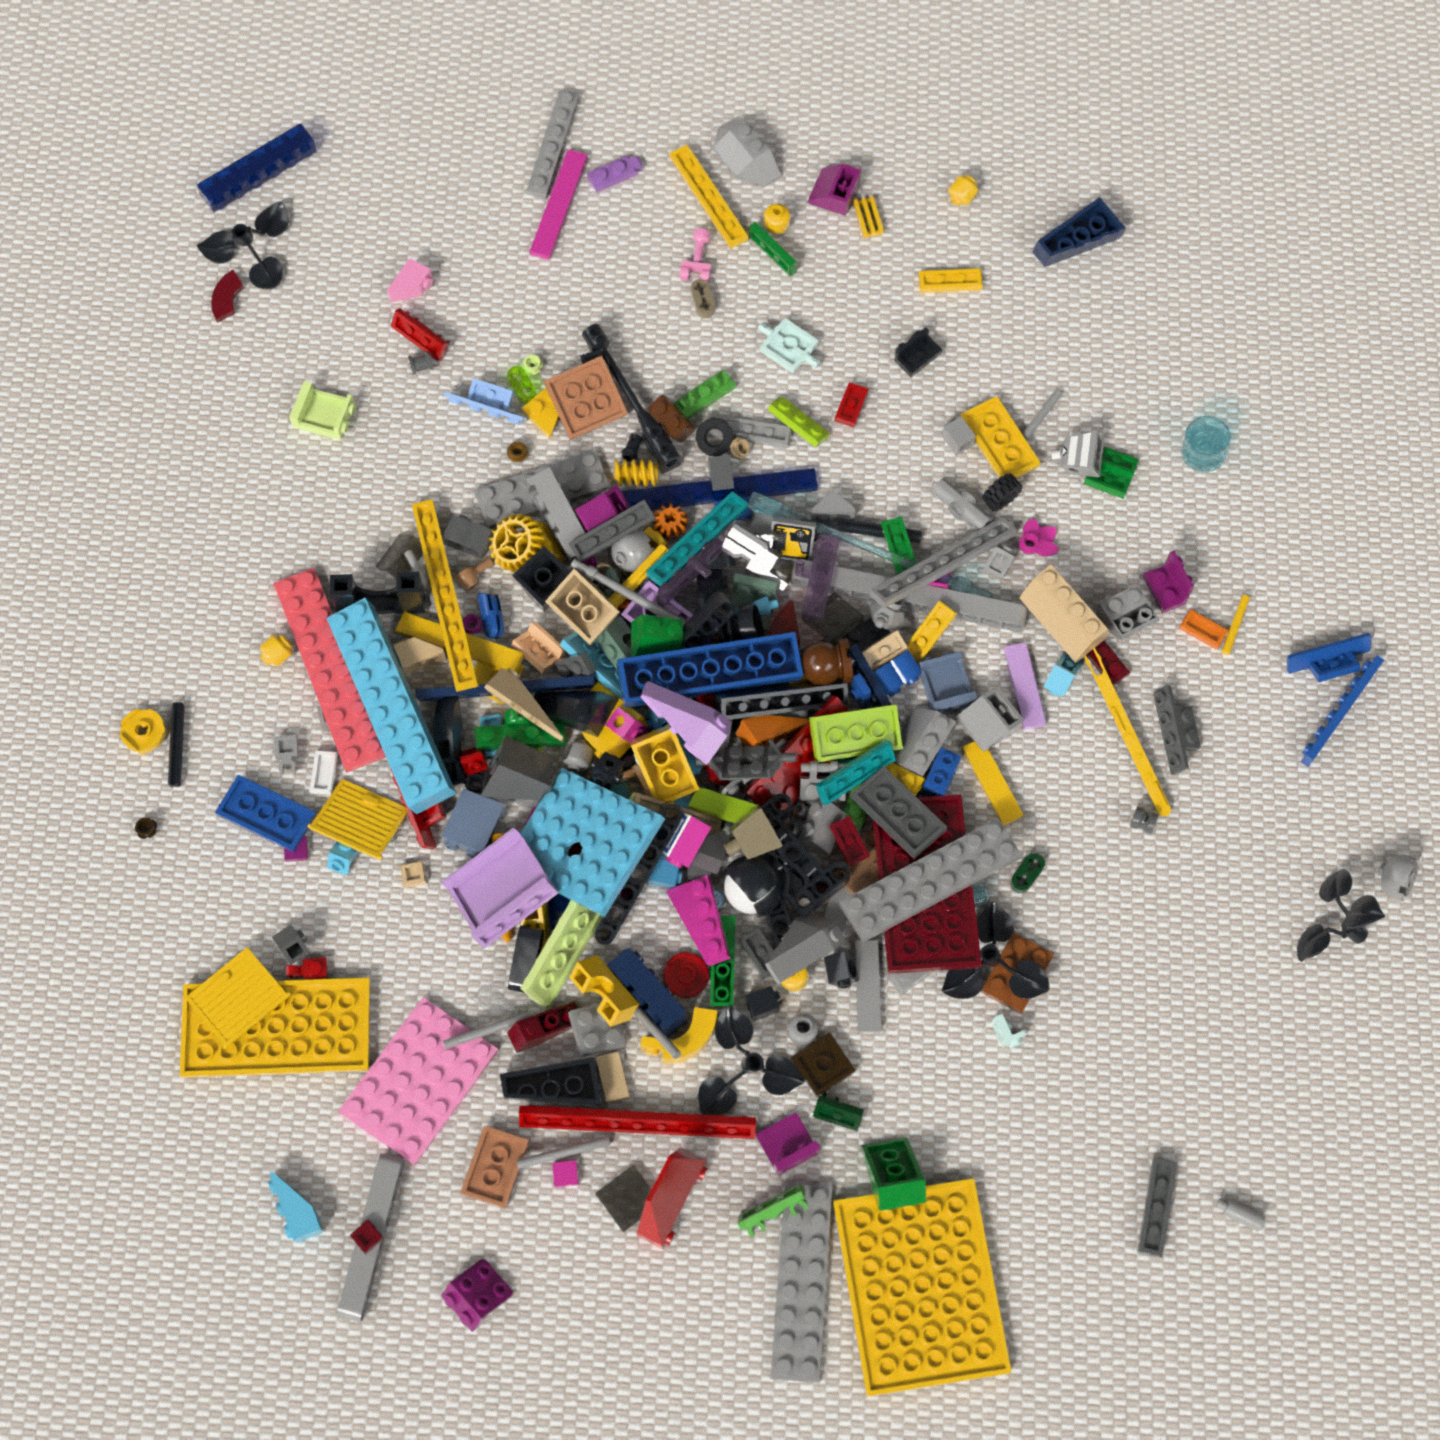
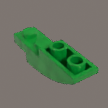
[710,916,736,1007]

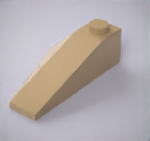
[484,668,565,742]

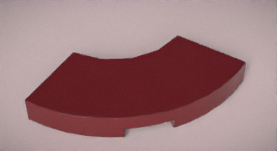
[211,269,244,323]

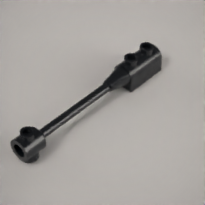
[582,324,681,474]

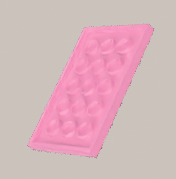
[338,997,499,1166]

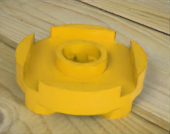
[120,709,167,754]

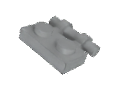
[800,761,847,801]

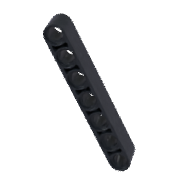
[592,801,683,945]

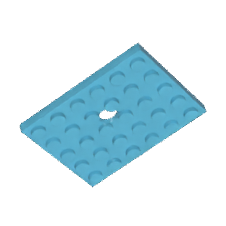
[520,768,665,917]

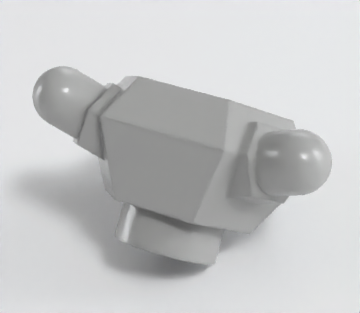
[867,599,911,630]

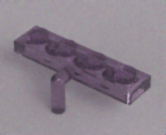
[795,534,840,620]
[657,537,723,608]

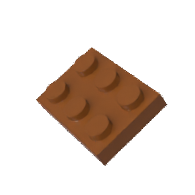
[981,932,1054,1014]

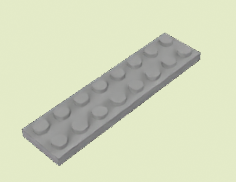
[839,818,1022,942]
[770,1183,832,1384]

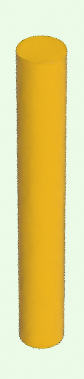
[1221,595,1250,655]

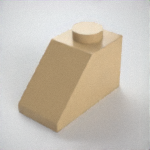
[394,637,446,676]

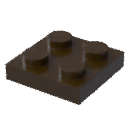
[791,1032,856,1098]

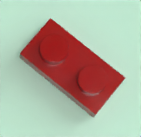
[834,382,869,428]

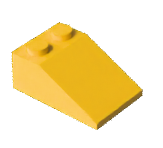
[630,724,699,802]

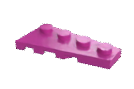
[666,875,730,966]

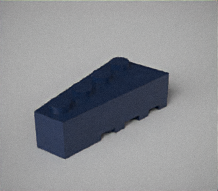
[607,947,687,1038]

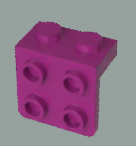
[441,1259,513,1332]

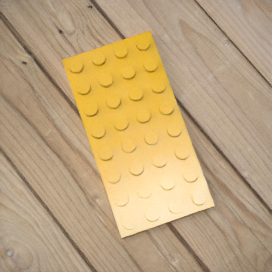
[180,978,370,1078]

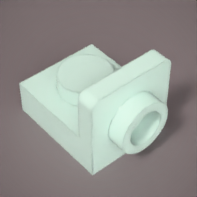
[991,1014,1027,1048]

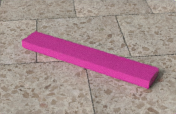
[530,149,587,260]

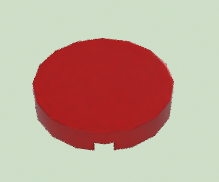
[663,952,709,999]

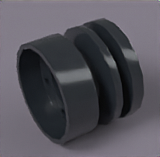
[717,602,764,643]

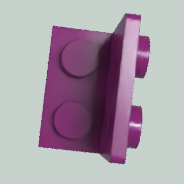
[1143,551,1194,614]
[756,1113,821,1177]

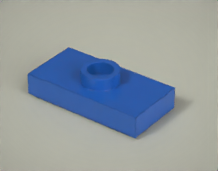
[850,673,871,709]

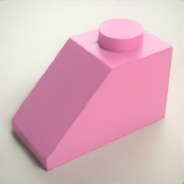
[387,258,433,302]

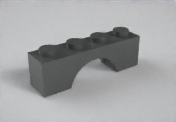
[692,785,746,874]

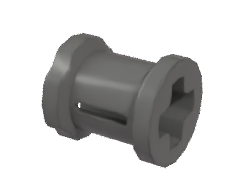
[408,351,433,375]

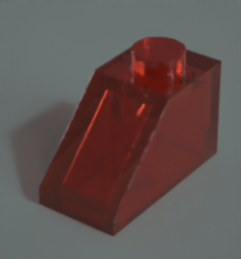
[767,600,800,649]

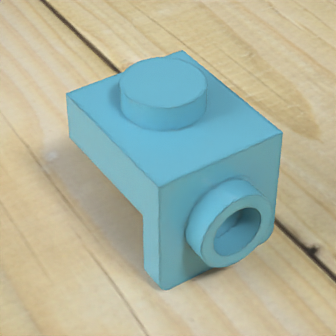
[327,841,359,876]

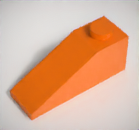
[736,715,809,746]

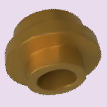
[507,442,528,463]

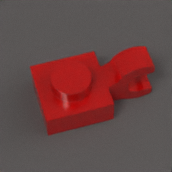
[286,957,328,980]

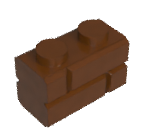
[648,394,696,443]

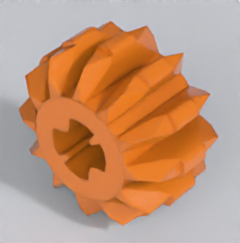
[652,503,688,541]

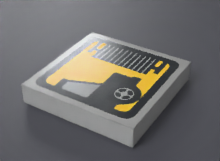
[771,517,816,561]

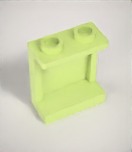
[289,381,356,440]

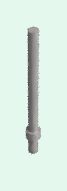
[571,559,687,625]

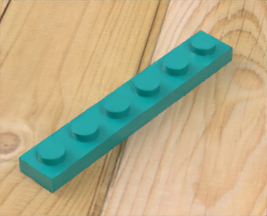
[646,491,749,588]

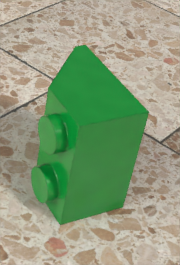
[631,614,683,657]

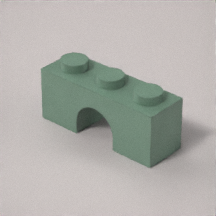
[595,616,631,670]

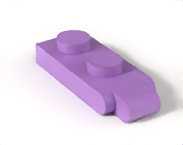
[587,156,644,193]

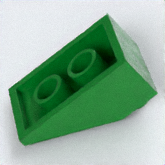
[861,1137,926,1211]

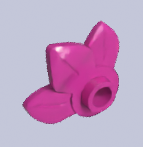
[1019,518,1059,557]

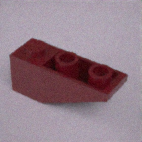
[507,1001,579,1053]

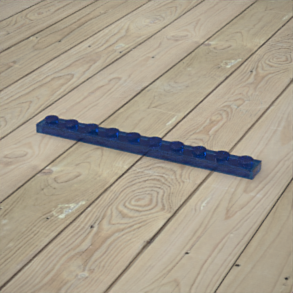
[621,468,818,511]

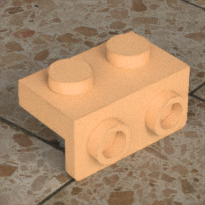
[511,621,565,674]

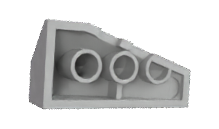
[765,914,847,985]

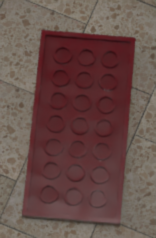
[872,794,982,974]

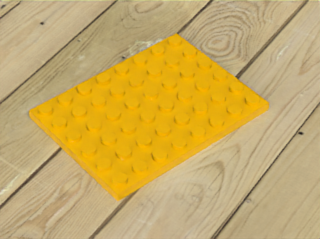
[833,1178,1012,1397]

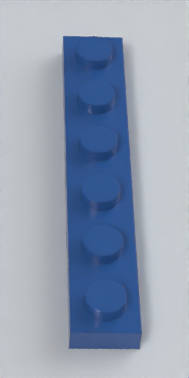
[1301,655,1384,767]

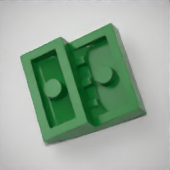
[1083,446,1139,499]

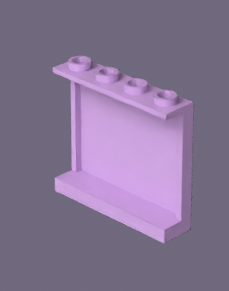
[441,828,558,949]

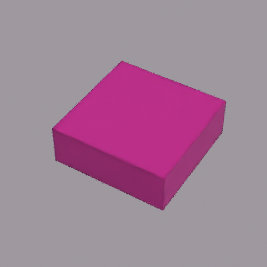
[552,1160,578,1188]

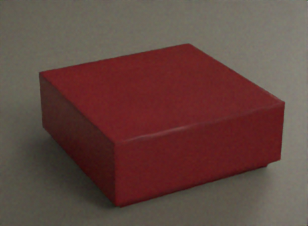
[349,1219,384,1255]

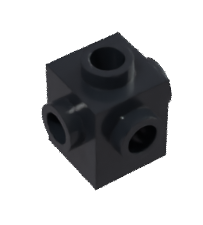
[589,752,624,790]

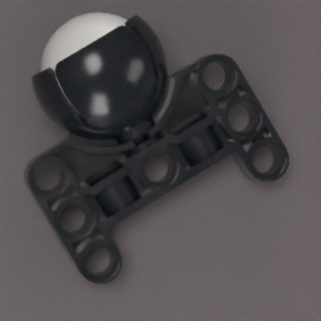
[723,793,850,918]

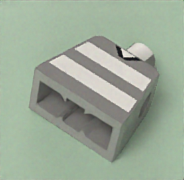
[1052,431,1104,477]

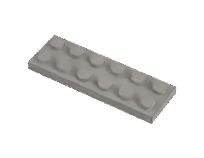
[474,450,610,529]

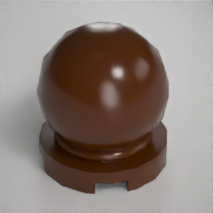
[800,638,853,686]

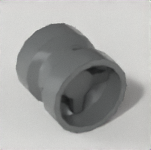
[1129,806,1159,834]

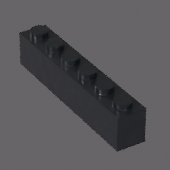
[712,678,848,720]

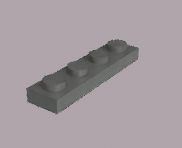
[569,499,656,562]
[1137,1157,1177,1258]

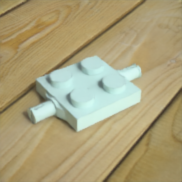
[758,318,821,374]

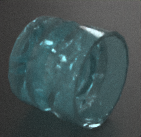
[1181,416,1231,473]

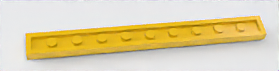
[411,499,478,692]

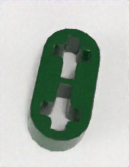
[1010,853,1045,893]

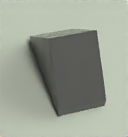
[707,455,734,491]

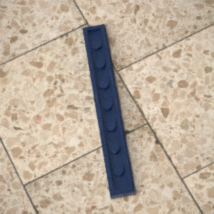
[415,675,595,702]

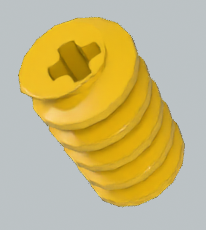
[614,459,658,487]

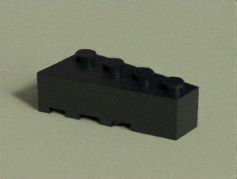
[500,1057,602,1106]

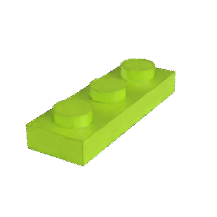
[767,396,830,448]

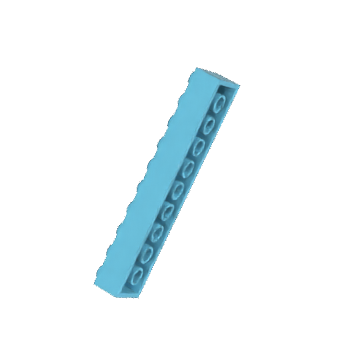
[327,598,457,814]

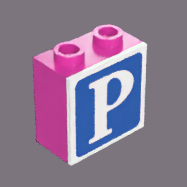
[663,812,711,869]

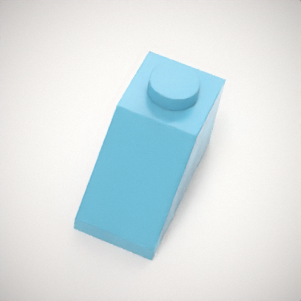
[1044,652,1085,697]

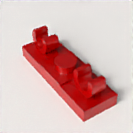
[390,308,450,361]

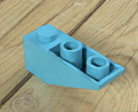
[268,1172,324,1243]

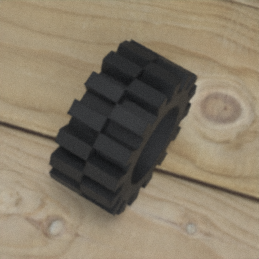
[982,473,1023,512]

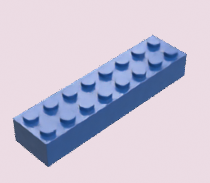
[616,632,803,708]

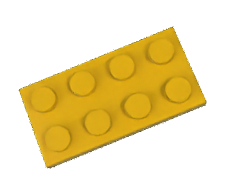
[960,396,1041,478]

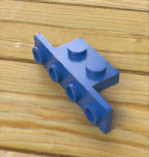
[1287,633,1372,682]

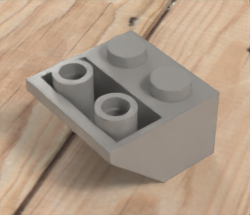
[1095,584,1160,641]
[956,686,1025,752]
[787,800,846,854]

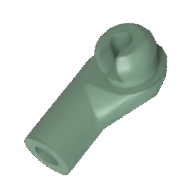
[604,568,620,599]

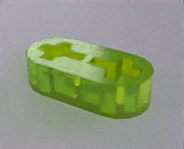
[507,366,536,404]

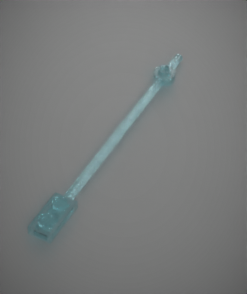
[748,491,994,598]

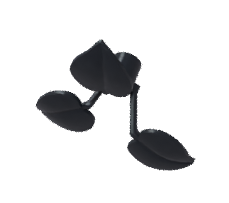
[197,201,289,289]
[1297,869,1385,963]
[942,901,1050,999]
[698,1006,805,1115]

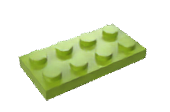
[809,704,903,762]

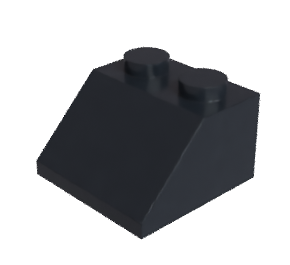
[512,546,570,612]

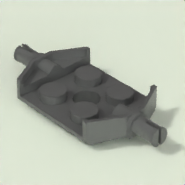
[696,739,797,780]

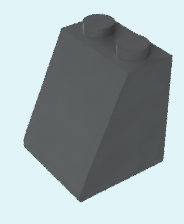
[481,736,555,801]

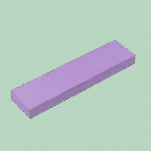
[1004,642,1046,730]

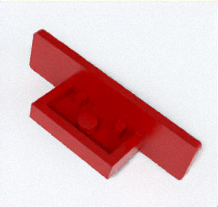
[391,769,447,849]

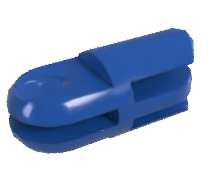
[477,593,504,639]

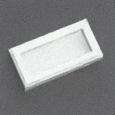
[309,750,339,796]

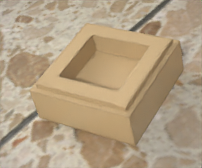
[400,861,427,888]

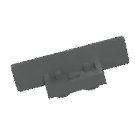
[1153,685,1201,775]

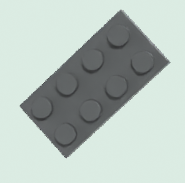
[850,766,947,859]

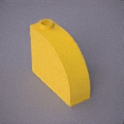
[582,682,649,758]

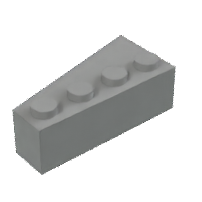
[526,467,586,564]

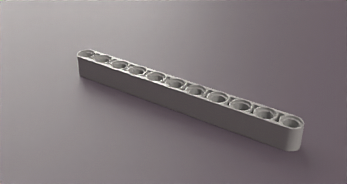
[790,559,1028,632]

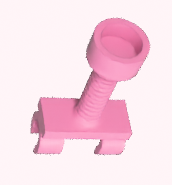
[680,228,711,282]

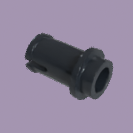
[621,433,643,462]

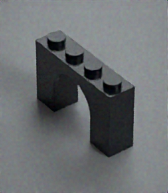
[330,571,425,614]

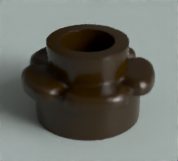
[135,817,157,839]

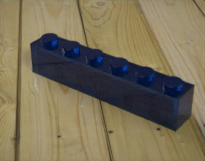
[196,123,317,213]

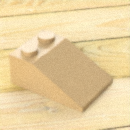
[545,569,620,645]

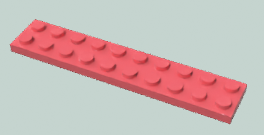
[273,568,386,773]

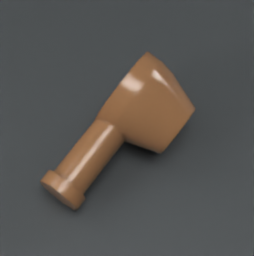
[454,557,493,591]

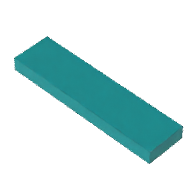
[816,740,896,805]

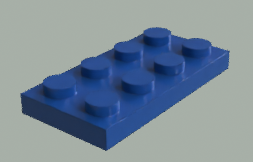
[215,775,317,853]

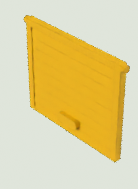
[308,779,408,860]
[185,947,291,1050]

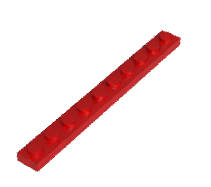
[519,1105,756,1139]

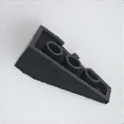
[533,691,619,737]

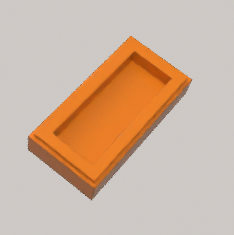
[1179,609,1229,650]

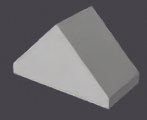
[811,489,855,522]

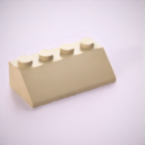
[1019,564,1110,663]

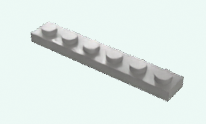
[526,89,579,199]

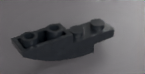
[433,696,466,786]

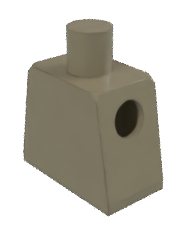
[723,806,783,859]

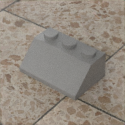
[893,708,956,778]

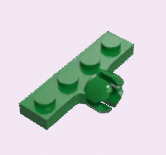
[474,708,566,751]

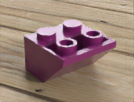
[807,163,861,216]
[575,485,630,532]

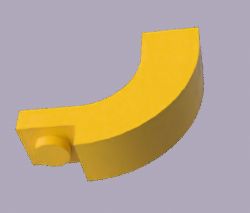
[641,1007,718,1063]

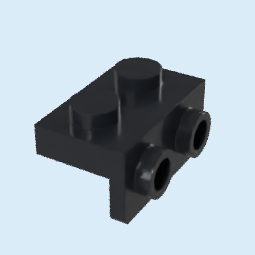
[894,327,943,378]

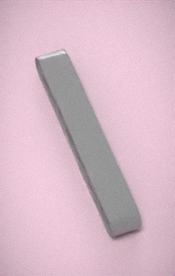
[337,1153,405,1322]

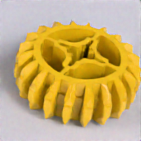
[488,514,545,573]

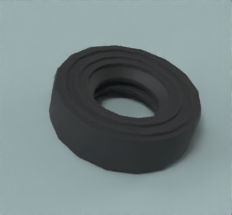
[695,418,734,456]

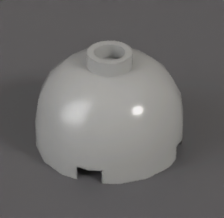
[611,530,654,574]
[1378,854,1420,902]

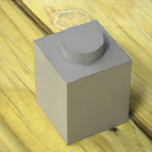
[942,417,976,456]

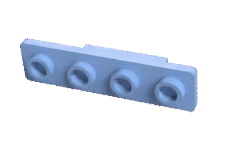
[443,378,528,425]

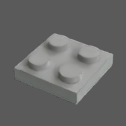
[568,1004,626,1057]

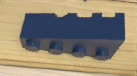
[1032,197,1126,267]

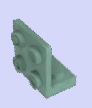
[730,574,778,631]

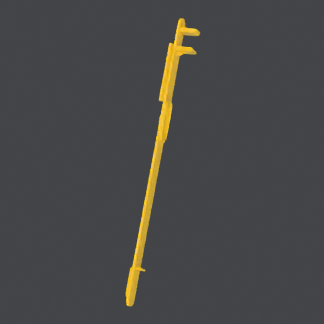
[1084,648,1171,817]

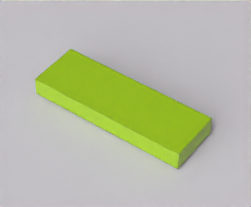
[688,787,759,823]

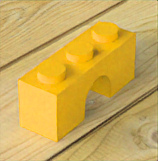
[569,955,639,1027]

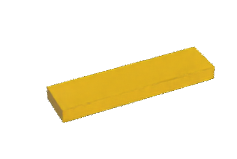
[962,741,1024,826]

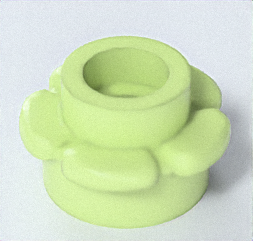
[522,354,543,375]

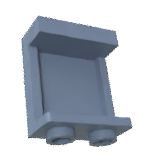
[919,651,978,715]
[441,788,507,858]

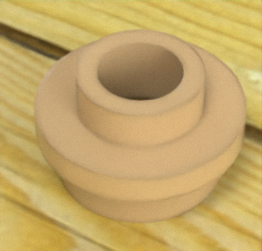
[730,437,750,459]

